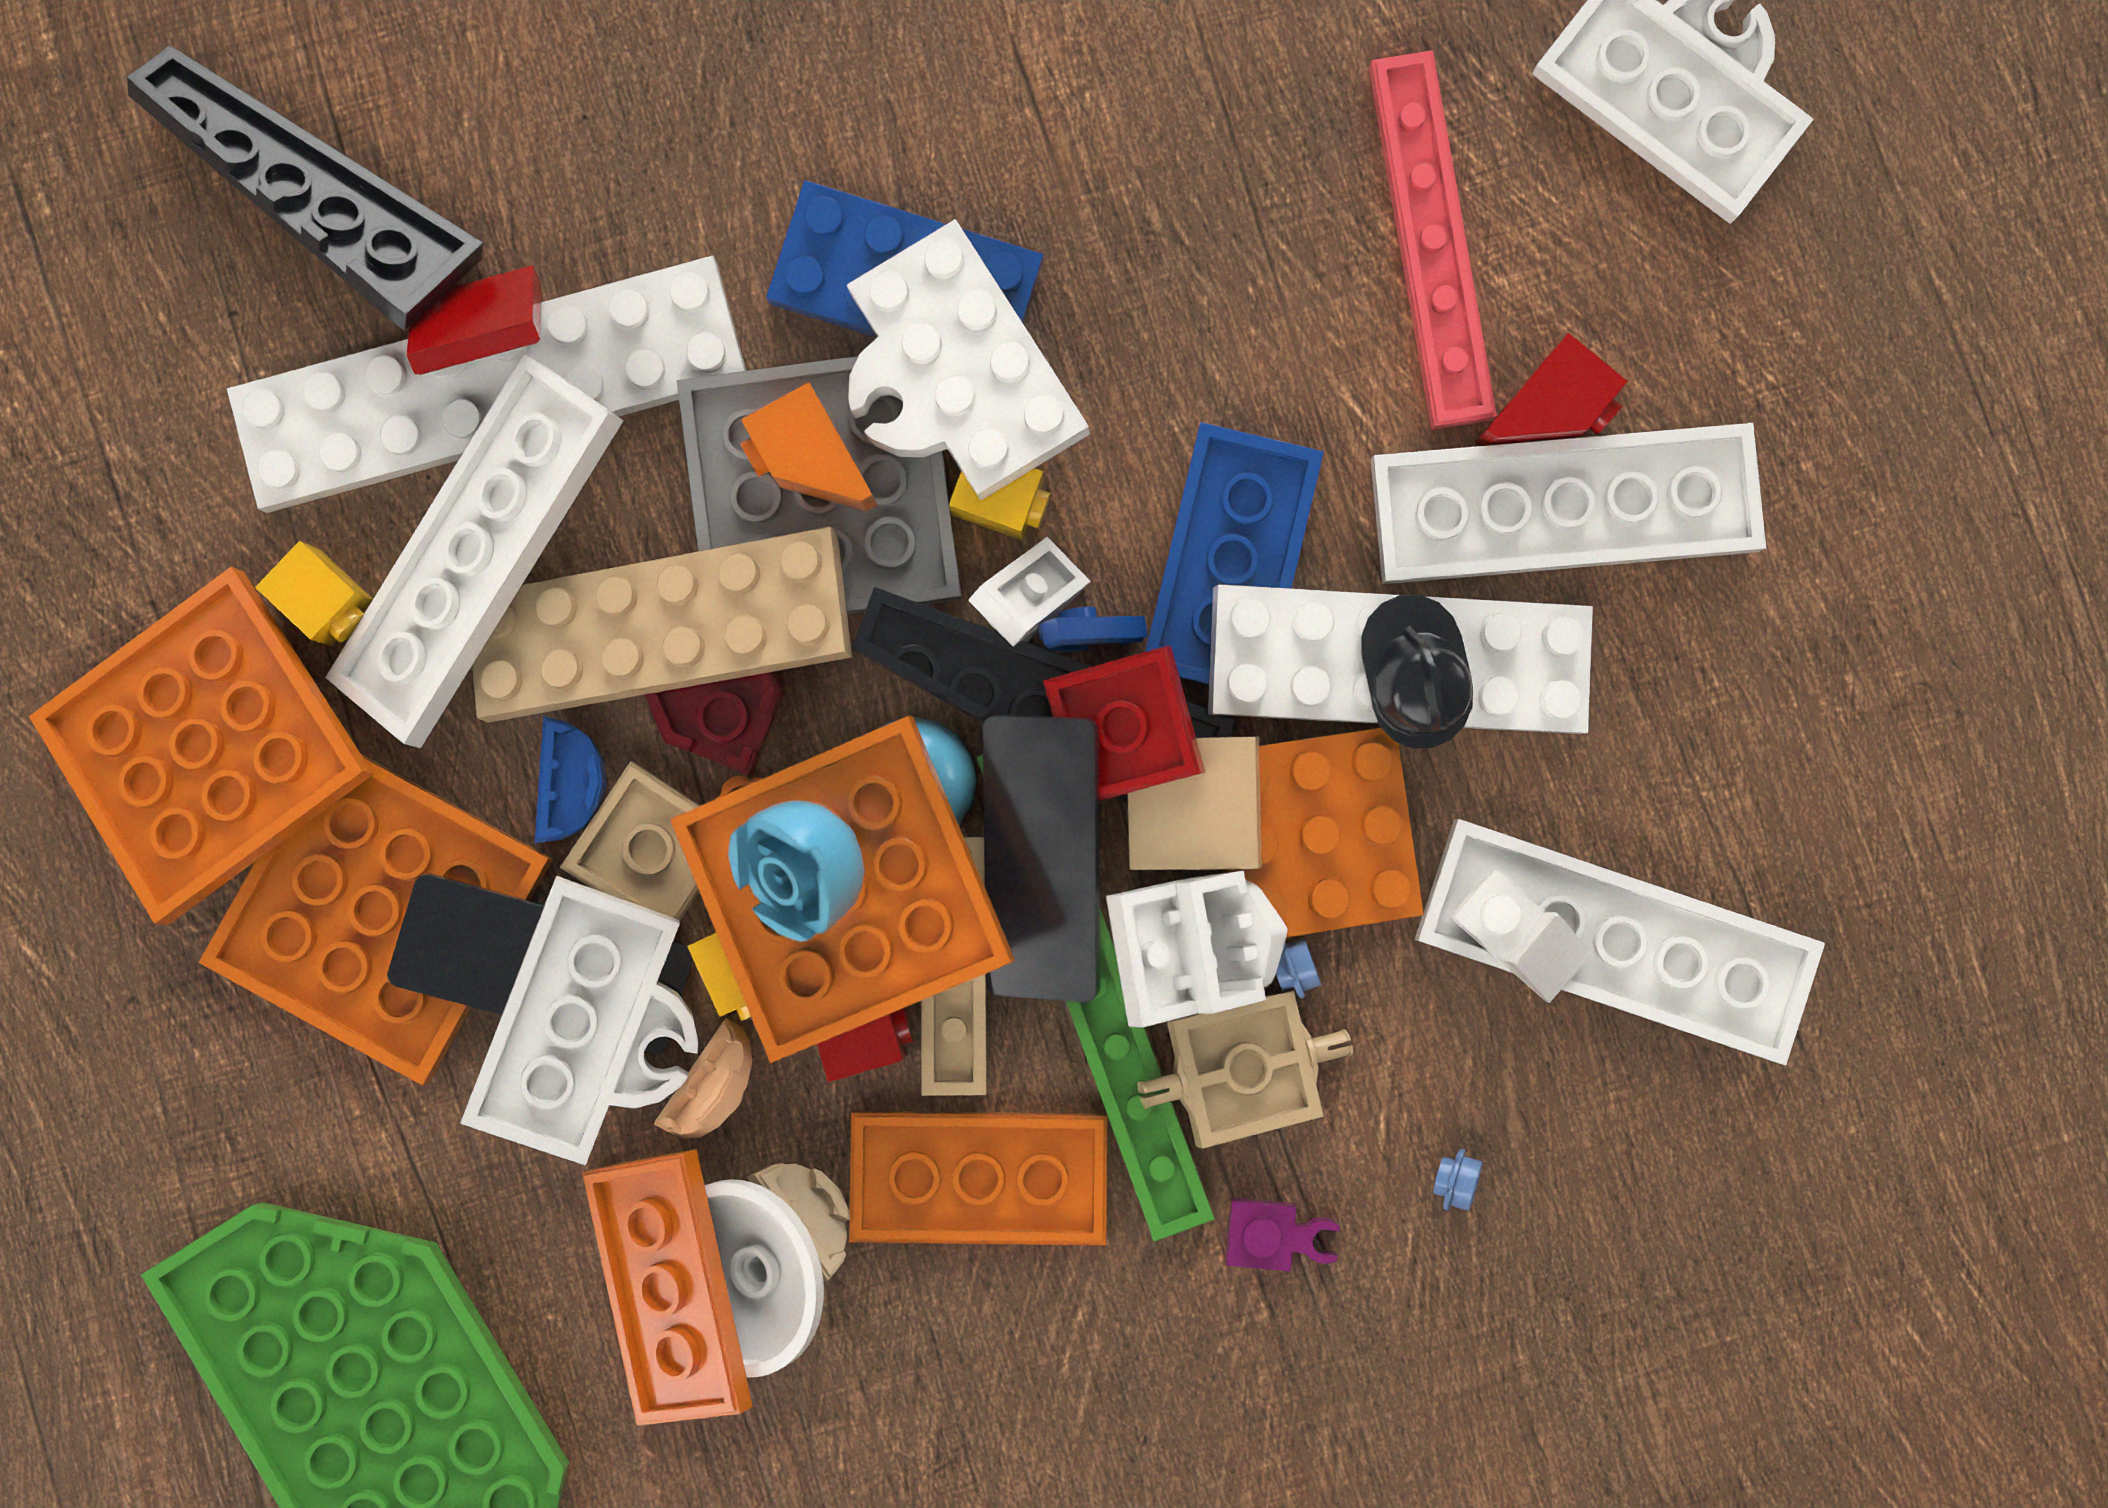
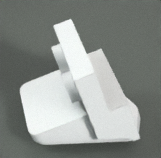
[1106,871,1288,1027]

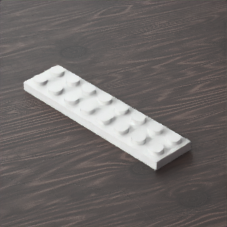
[227,255,746,513]

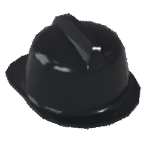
[1361,595,1473,749]

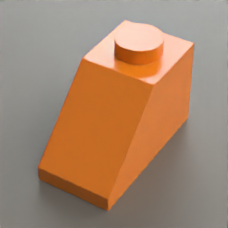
[740,382,878,512]

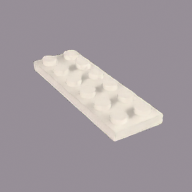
[325,354,623,748]
[1370,423,1766,584]
[1208,585,1593,734]
[1414,819,1825,1065]

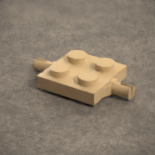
[1138,990,1353,1149]

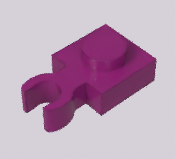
[1225,1197,1340,1272]

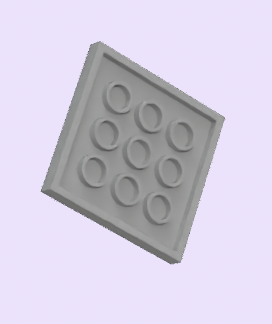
[677,356,962,615]

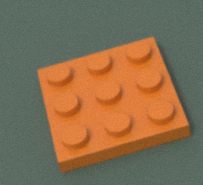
[1222,728,1424,938]

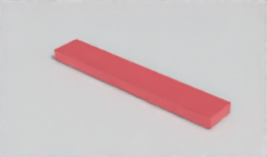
[1369,50,1497,430]

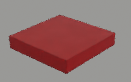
[406,265,541,375]
[1043,646,1205,801]

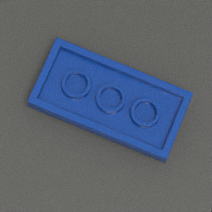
[766,180,1044,338]
[1145,422,1324,686]

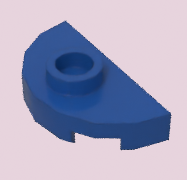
[1038,607,1148,653]
[535,716,607,843]

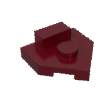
[644,671,785,775]

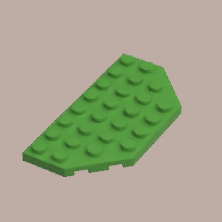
[141,1202,570,1508]

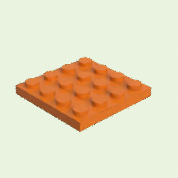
[29,566,374,925]
[670,716,1015,1063]
[198,754,553,1086]

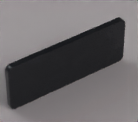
[983,714,1100,1002]
[387,873,693,1055]

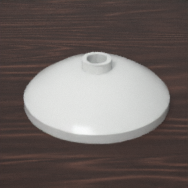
[705,1179,824,1377]

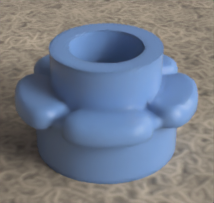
[1276,937,1322,998]
[1433,1149,1483,1211]

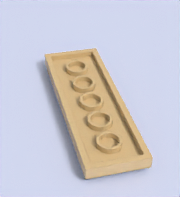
[472,527,852,723]

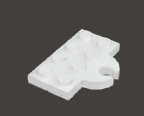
[1532,0,1813,224]
[847,219,1090,501]
[460,876,698,1165]

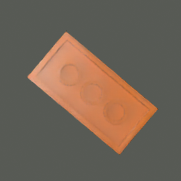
[849,1110,1107,1245]
[582,1149,753,1426]

